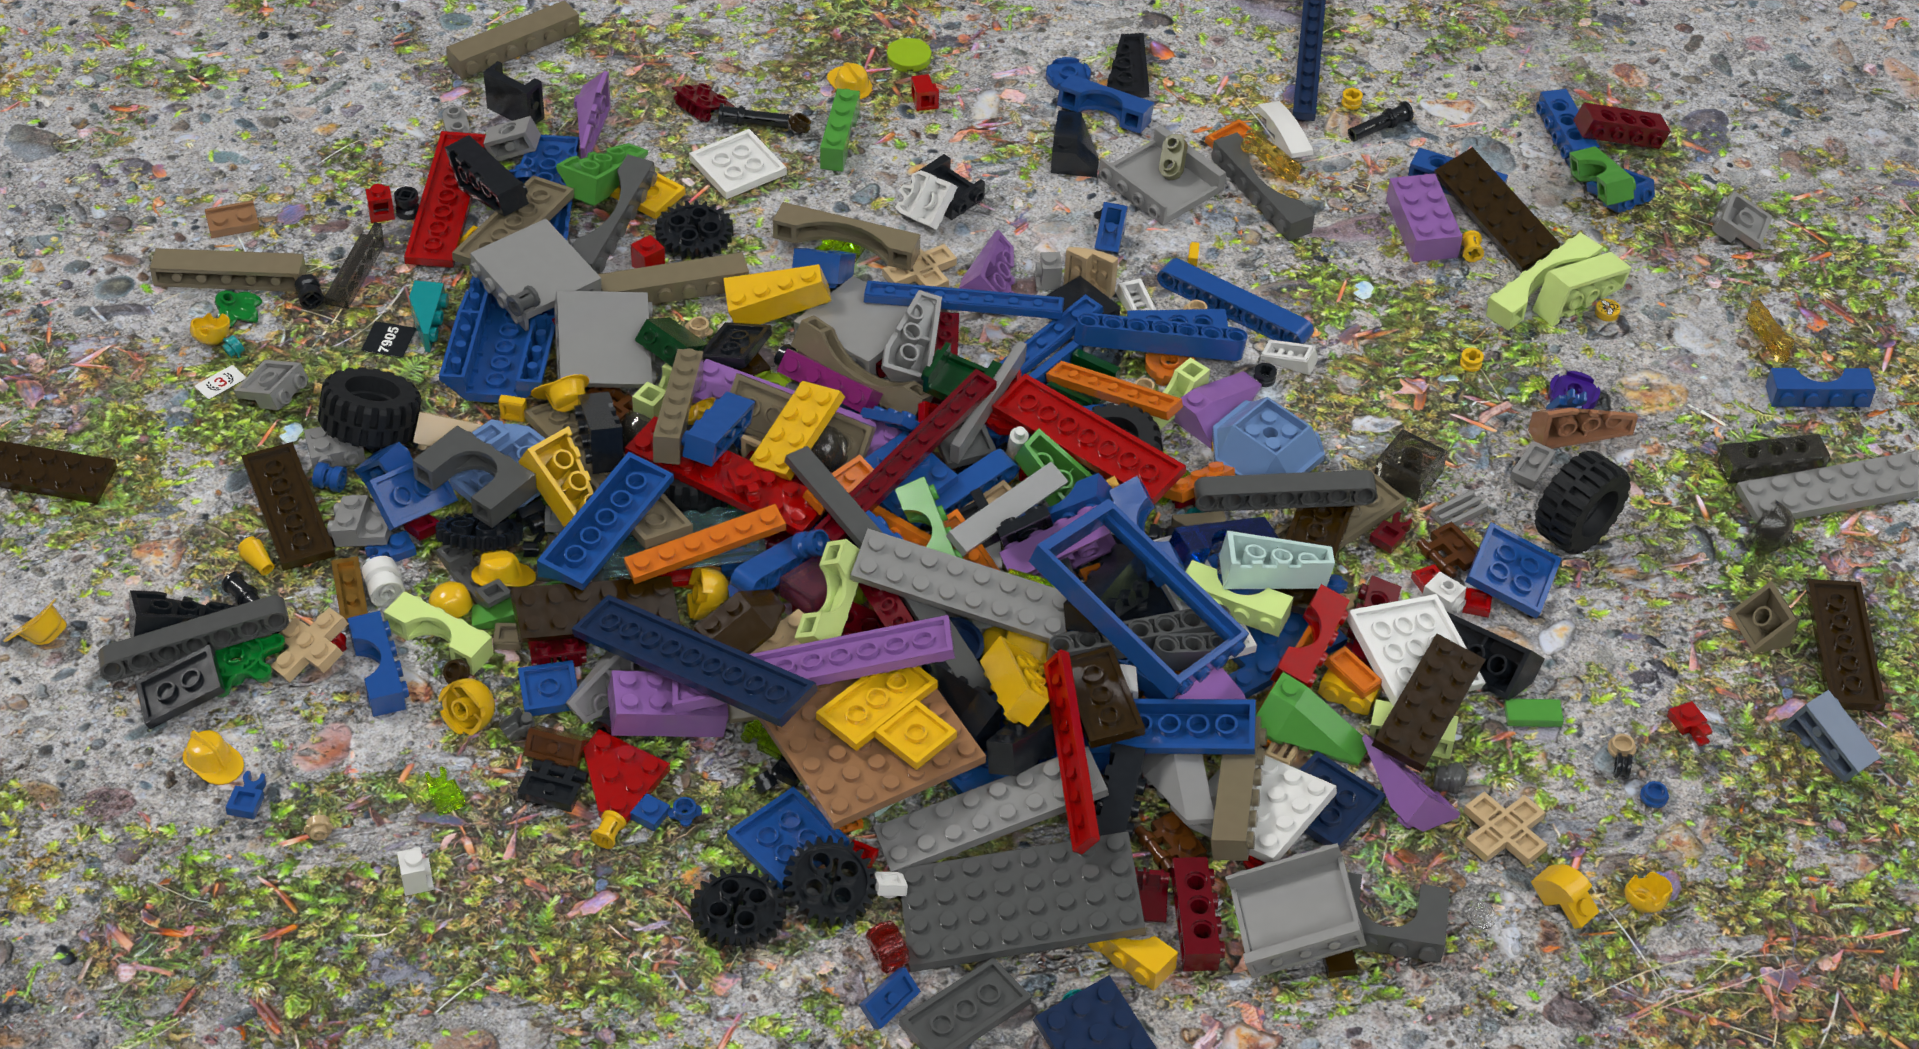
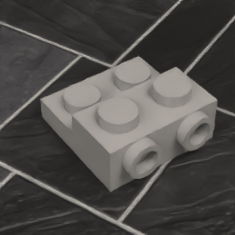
[1710,191,1773,250]
[233,360,309,410]
[304,427,365,472]
[327,495,392,547]

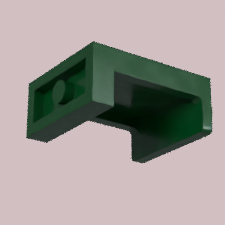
[635,317,707,367]
[921,342,1002,400]
[1047,348,1121,406]

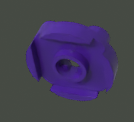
[1548,371,1600,409]

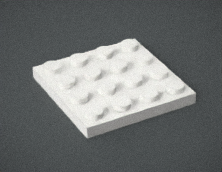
[1346,594,1486,706]
[1187,755,1337,863]

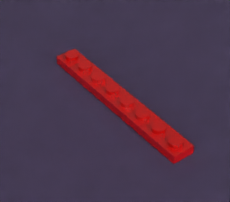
[1043,649,1100,855]

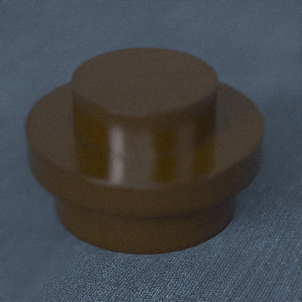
[788,113,811,134]
[443,659,470,684]

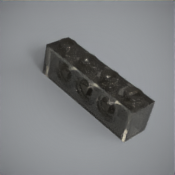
[1717,434,1830,484]

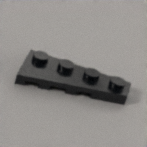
[1107,33,1149,98]

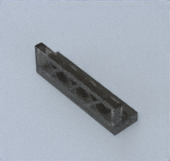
[324,222,385,309]

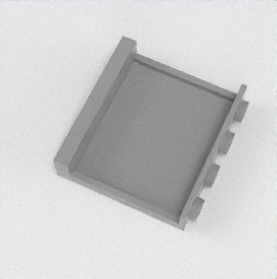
[1099,125,1226,225]
[469,219,601,331]
[794,276,909,376]
[554,290,656,388]
[1225,843,1367,979]

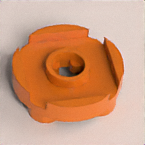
[1145,353,1195,386]

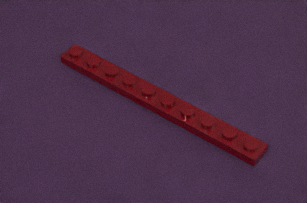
[814,369,997,541]

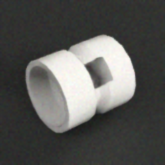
[362,556,405,607]

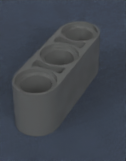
[1152,632,1229,671]

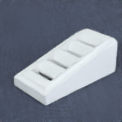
[1116,278,1156,310]
[1261,340,1318,375]

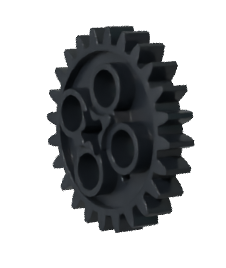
[655,200,734,260]
[436,513,523,552]
[782,835,877,930]
[690,866,786,953]

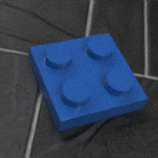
[518,660,578,716]

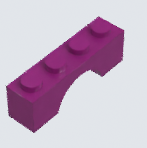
[777,348,883,413]

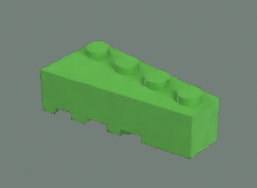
[1014,428,1092,506]

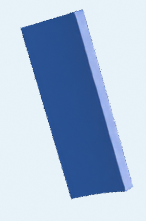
[537,452,674,590]
[1084,699,1256,754]

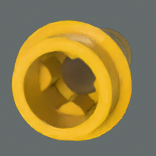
[237,536,275,576]

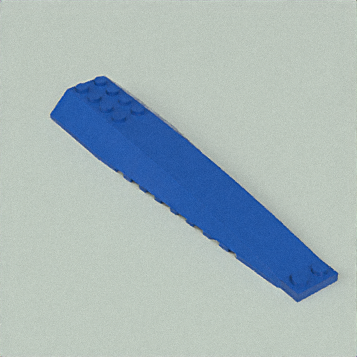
[439,135,580,403]

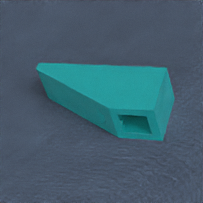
[409,280,449,352]

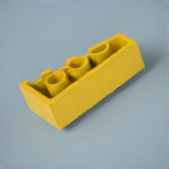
[518,426,594,528]
[980,636,1049,727]

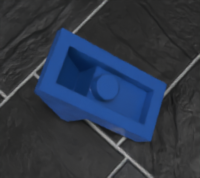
[1095,202,1128,254]

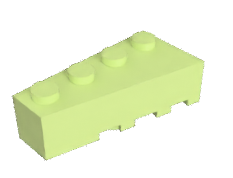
[1532,252,1632,326]

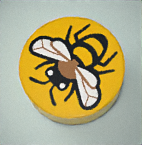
[1595,299,1621,321]

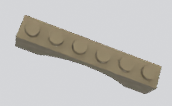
[773,202,921,271]
[791,315,934,421]
[653,348,703,465]

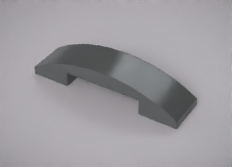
[436,545,511,608]

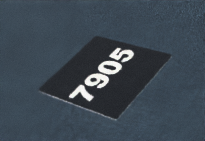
[361,321,416,358]

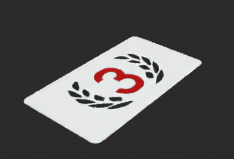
[195,365,246,399]

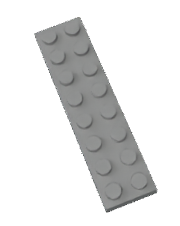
[1735,450,1919,526]
[850,529,1067,643]
[873,746,1109,872]

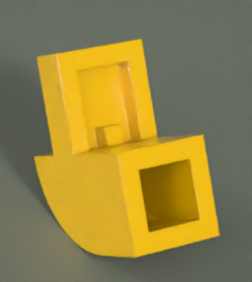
[1531,864,1600,929]

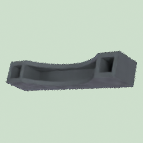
[1211,132,1315,241]
[572,154,657,274]

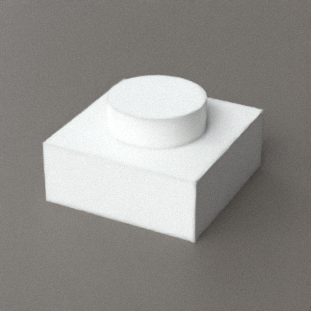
[873,872,908,898]

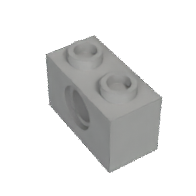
[483,116,541,161]

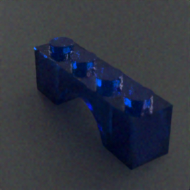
[1169,516,1279,569]

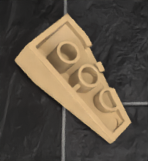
[413,411,482,450]

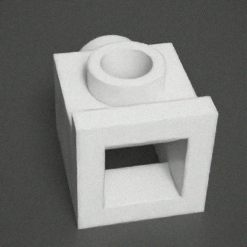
[397,847,434,896]

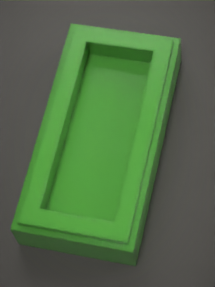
[1504,699,1564,727]

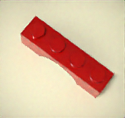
[1270,584,1350,689]

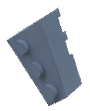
[1781,690,1881,783]

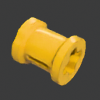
[1461,230,1484,262]
[591,810,626,849]

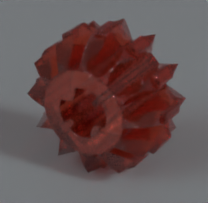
[866,920,910,974]

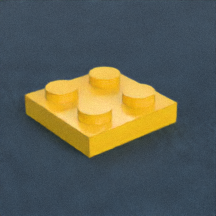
[875,699,957,770]

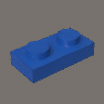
[859,967,921,1029]

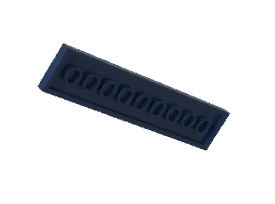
[571,595,818,727]

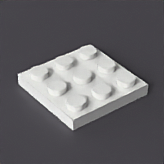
[689,129,787,199]

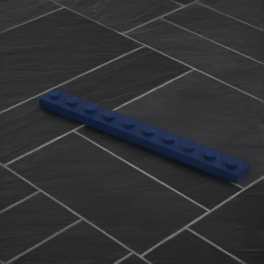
[1292,0,1326,121]

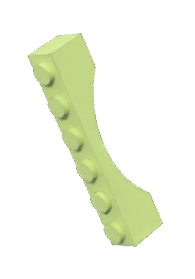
[1486,232,1603,331]

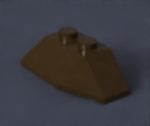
[693,589,786,654]

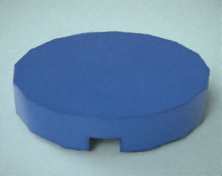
[1046,57,1091,90]

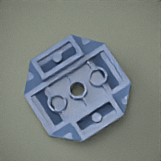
[1212,397,1325,475]
[450,419,545,516]

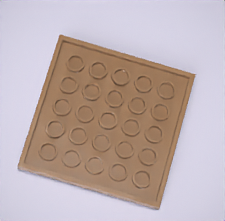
[757,665,986,830]

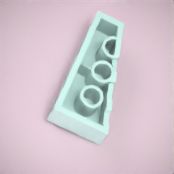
[1219,531,1335,589]

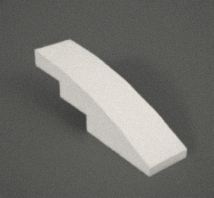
[1258,101,1313,158]

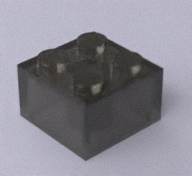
[1375,429,1448,502]

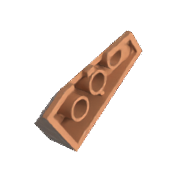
[1528,408,1638,449]

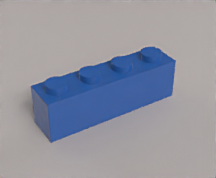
[681,391,755,467]

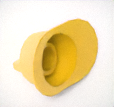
[827,62,872,100]
[531,374,590,413]
[471,549,536,587]
[3,598,67,645]
[182,730,244,785]

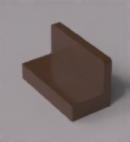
[523,725,591,767]

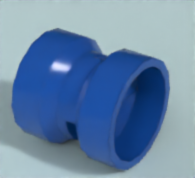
[312,462,347,493]
[792,529,830,559]

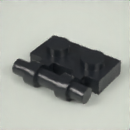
[517,759,589,812]

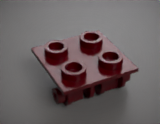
[672,83,735,122]
[528,638,587,667]
[1135,867,1170,923]

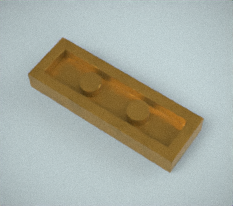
[331,556,368,627]

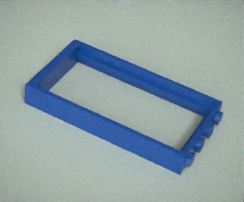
[1028,499,1249,700]

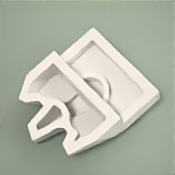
[895,170,958,230]

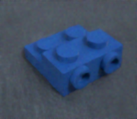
[1586,168,1655,212]

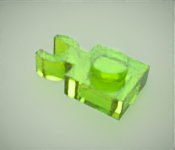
[425,766,466,816]

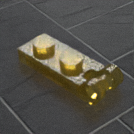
[1241,129,1302,184]
[1746,299,1795,363]

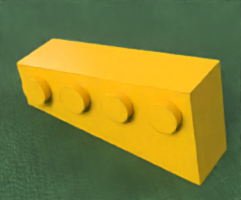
[723,264,831,324]

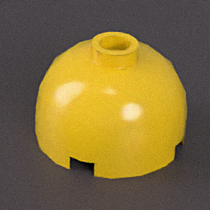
[687,567,729,620]
[438,678,495,736]

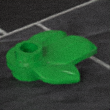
[215,290,262,328]

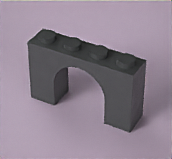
[412,425,537,528]
[1348,872,1450,963]

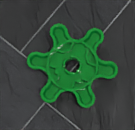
[215,634,285,698]

